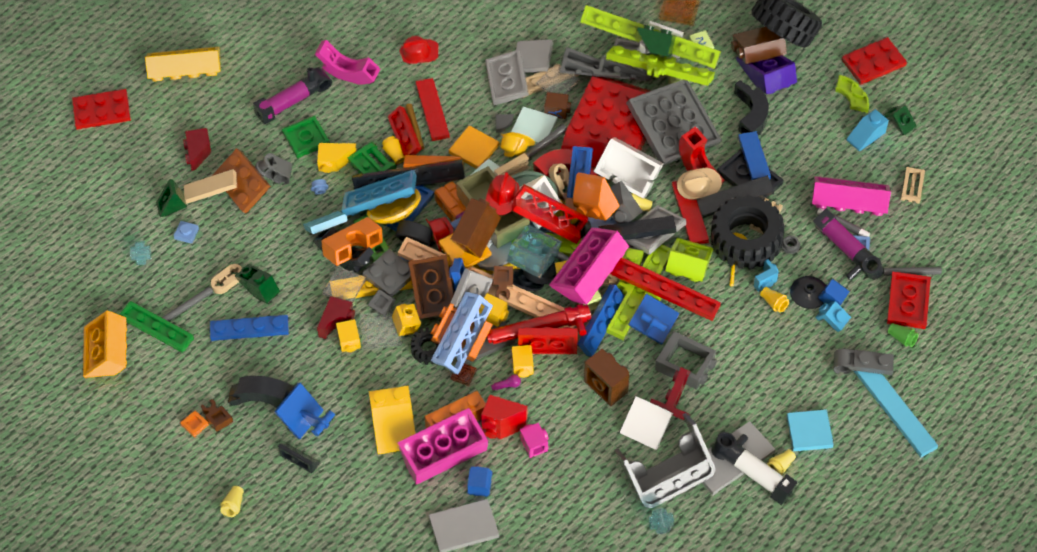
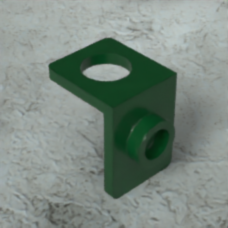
[883,105,917,135]

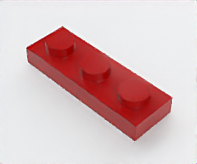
[388,106,422,158]

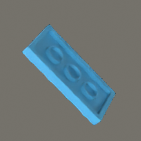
[342,170,416,216]

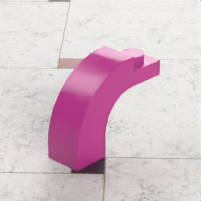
[315,40,381,85]

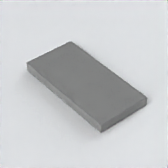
[702,421,776,495]

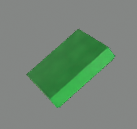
[282,116,330,159]

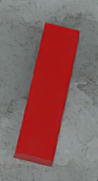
[416,78,450,141]
[671,181,709,244]

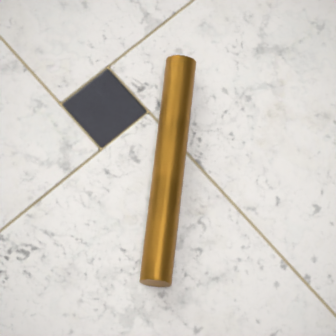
[405,103,425,150]

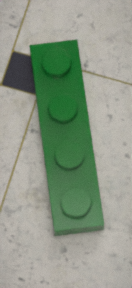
[119,301,194,353]

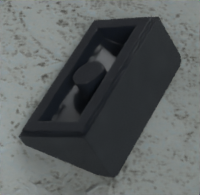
[278,443,320,473]

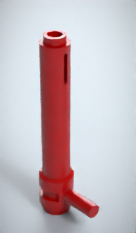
[487,304,591,345]

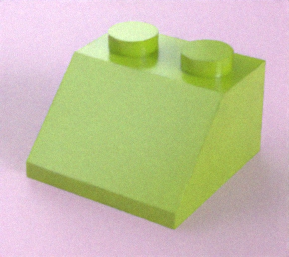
[665,238,713,282]

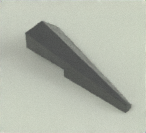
[558,47,652,81]

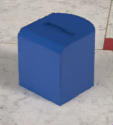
[818,278,850,305]
[467,466,493,497]

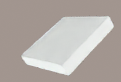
[620,396,673,450]

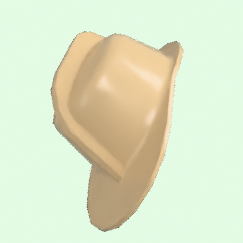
[677,168,722,199]

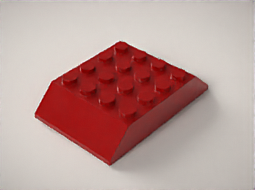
[561,76,651,169]

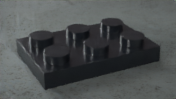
[717,149,784,201]

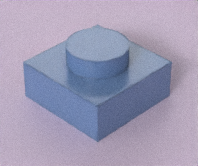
[174,221,199,244]

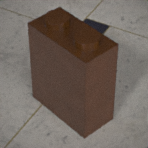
[731,27,787,64]
[451,198,501,258]

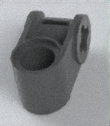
[255,153,292,184]

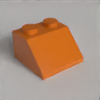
[573,172,620,221]

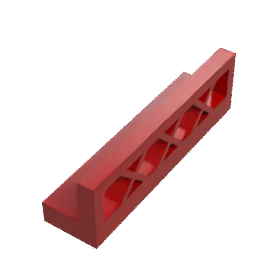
[512,184,588,244]

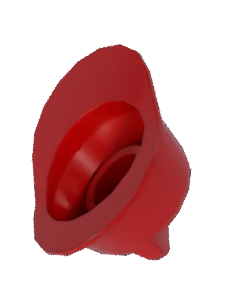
[399,36,438,64]
[486,172,520,215]
[426,217,454,253]

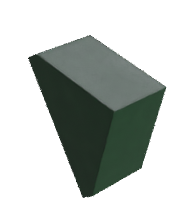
[156,179,187,217]

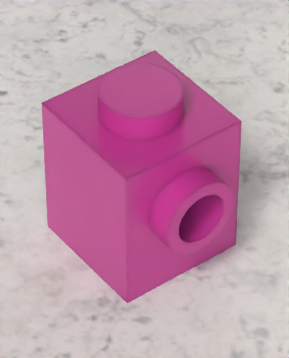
[520,423,549,458]

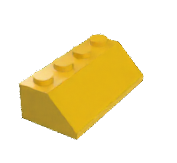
[145,46,221,81]

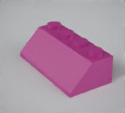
[812,176,891,216]
[549,227,629,305]
[398,408,488,485]

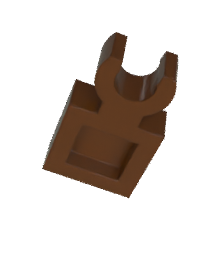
[493,266,513,300]
[201,399,233,432]

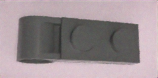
[834,349,894,375]

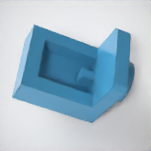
[754,259,779,291]
[816,301,851,332]

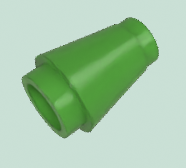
[888,323,919,347]

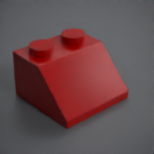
[481,395,528,439]

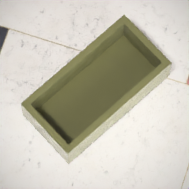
[456,166,530,249]

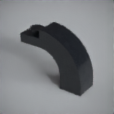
[734,80,769,136]
[313,227,374,273]
[227,376,294,408]

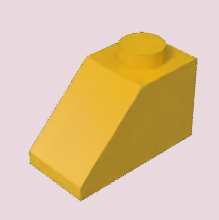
[317,143,357,173]

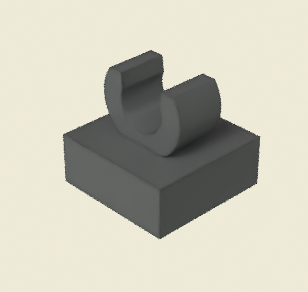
[368,289,396,317]

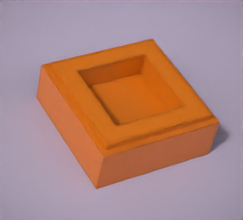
[180,410,209,437]

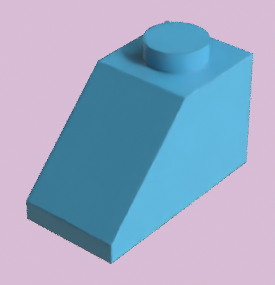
[847,109,889,152]

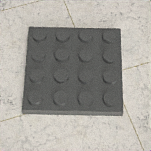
[626,80,722,165]

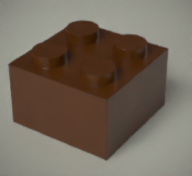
[584,349,629,407]

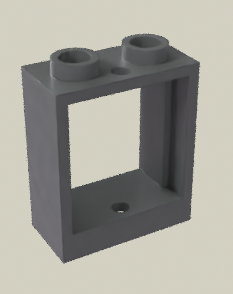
[655,331,717,390]

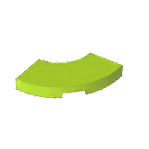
[835,75,869,113]

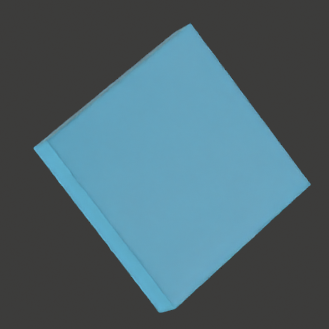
[303,211,348,234]
[787,410,834,451]

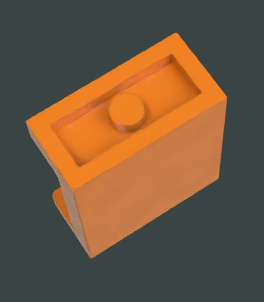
[430,303,493,362]

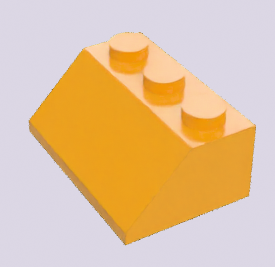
[83,310,127,378]

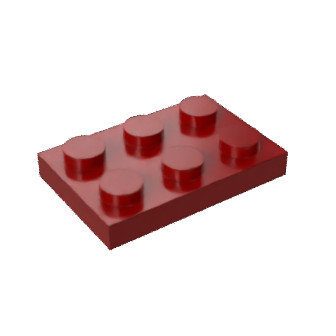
[841,37,907,85]
[72,89,131,130]
[887,271,931,329]
[518,327,578,354]

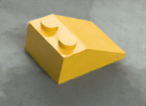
[369,386,416,454]

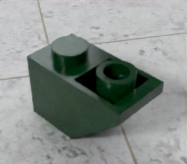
[637,25,676,57]
[235,264,280,304]

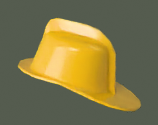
[500,132,535,157]

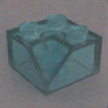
[507,224,562,278]

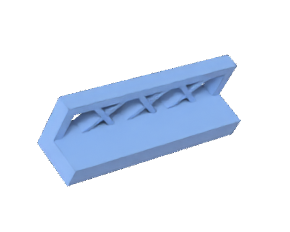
[431,292,493,374]

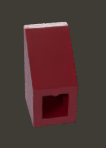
[183,128,211,171]

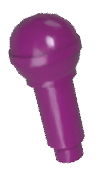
[491,374,521,391]

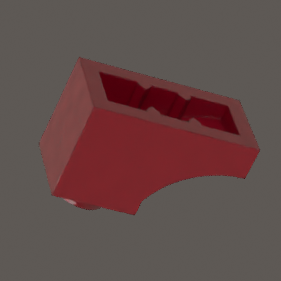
[317,296,355,339]

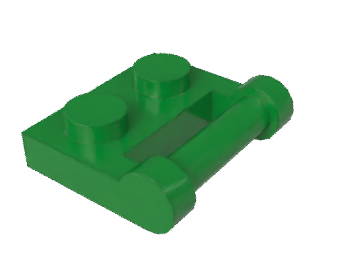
[347,142,397,174]

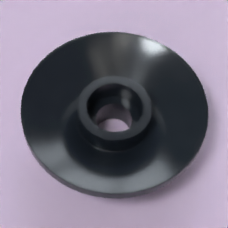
[513,269,544,291]
[790,276,826,309]

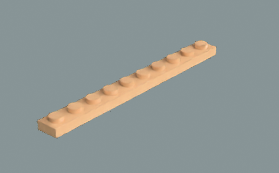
[398,237,575,328]

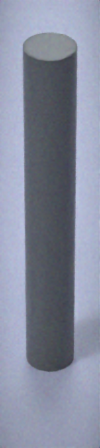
[525,124,567,159]
[883,267,942,276]
[161,287,213,321]

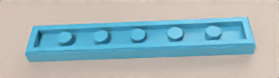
[854,371,938,457]

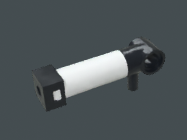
[711,432,798,505]

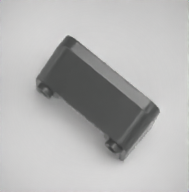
[615,413,715,508]

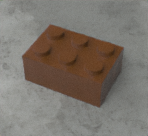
[408,255,457,319]

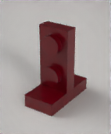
[650,367,691,420]

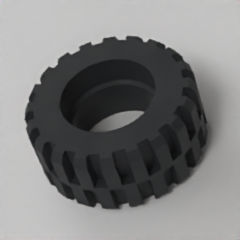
[752,0,822,48]
[711,195,784,269]

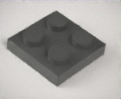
[363,249,412,297]

